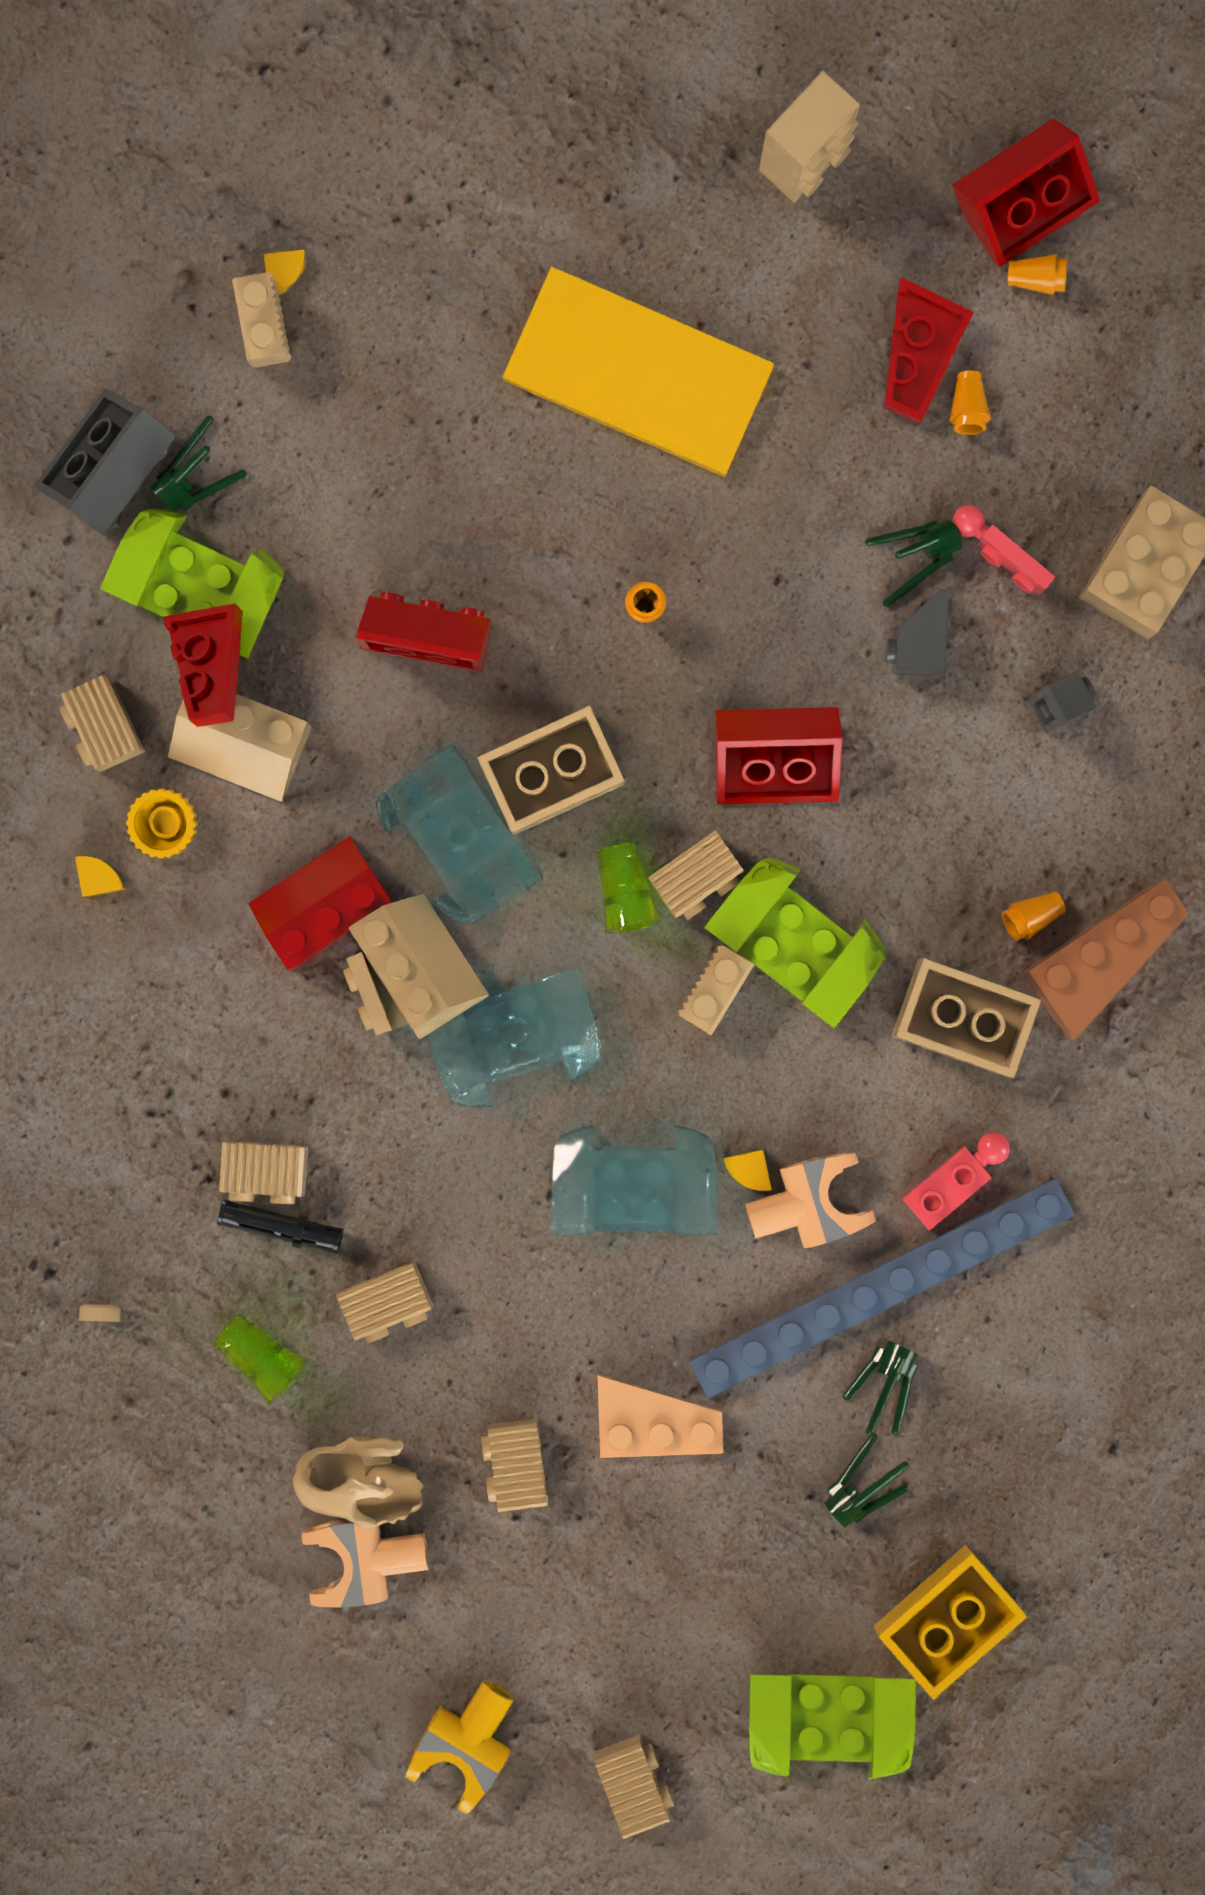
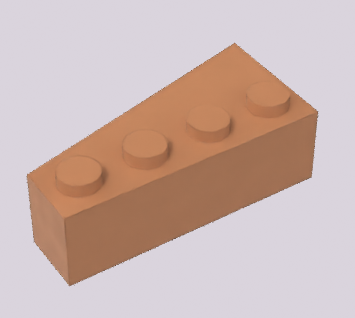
[1022,879,1189,1040]

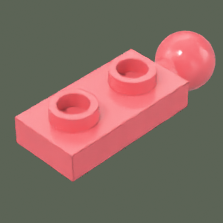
[952,505,1055,596]
[902,1132,1010,1231]

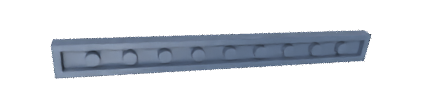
[689,1178,1075,1398]

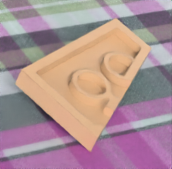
[597,1373,724,1458]

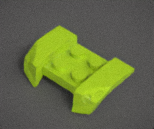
[100,508,284,659]
[704,857,886,1028]
[749,1673,916,1780]

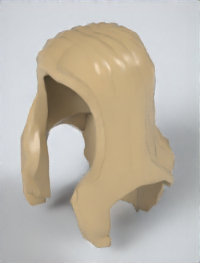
[292,1436,424,1530]

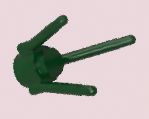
[150,415,247,512]
[865,519,962,607]
[843,1340,918,1435]
[824,1433,909,1528]

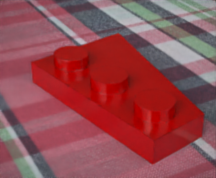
[883,277,974,425]
[163,603,243,727]

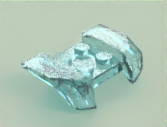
[376,745,542,924]
[427,967,601,1107]
[552,1125,717,1235]

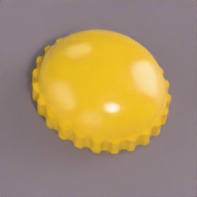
[126,788,198,859]

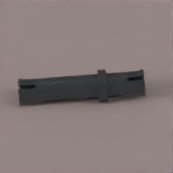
[217,1200,344,1254]

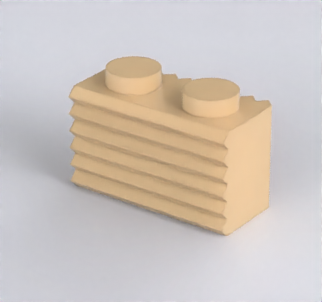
[232,272,291,368]
[59,674,145,772]
[648,830,744,921]
[677,945,754,1035]
[219,1141,308,1204]
[336,1261,433,1344]
[481,1419,548,1512]
[594,1735,674,1839]

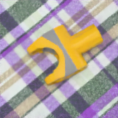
[405,1680,514,1814]

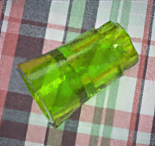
[598,843,661,934]
[213,1314,308,1405]

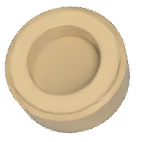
[79,1304,121,1322]

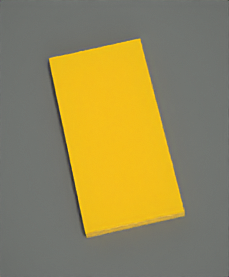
[502,266,775,478]

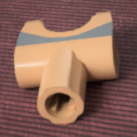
[745,1152,876,1248]
[301,1518,429,1608]

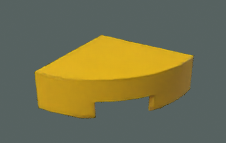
[264,250,306,295]
[75,856,125,897]
[723,1149,772,1191]

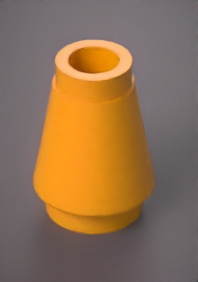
[1008,254,1067,296]
[950,370,991,435]
[625,582,666,623]
[1002,891,1066,941]

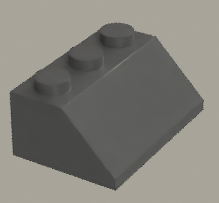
[34,388,176,535]

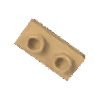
[343,952,409,1036]

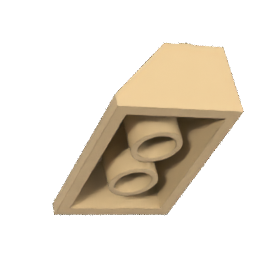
[168,694,312,802]
[348,893,489,1040]

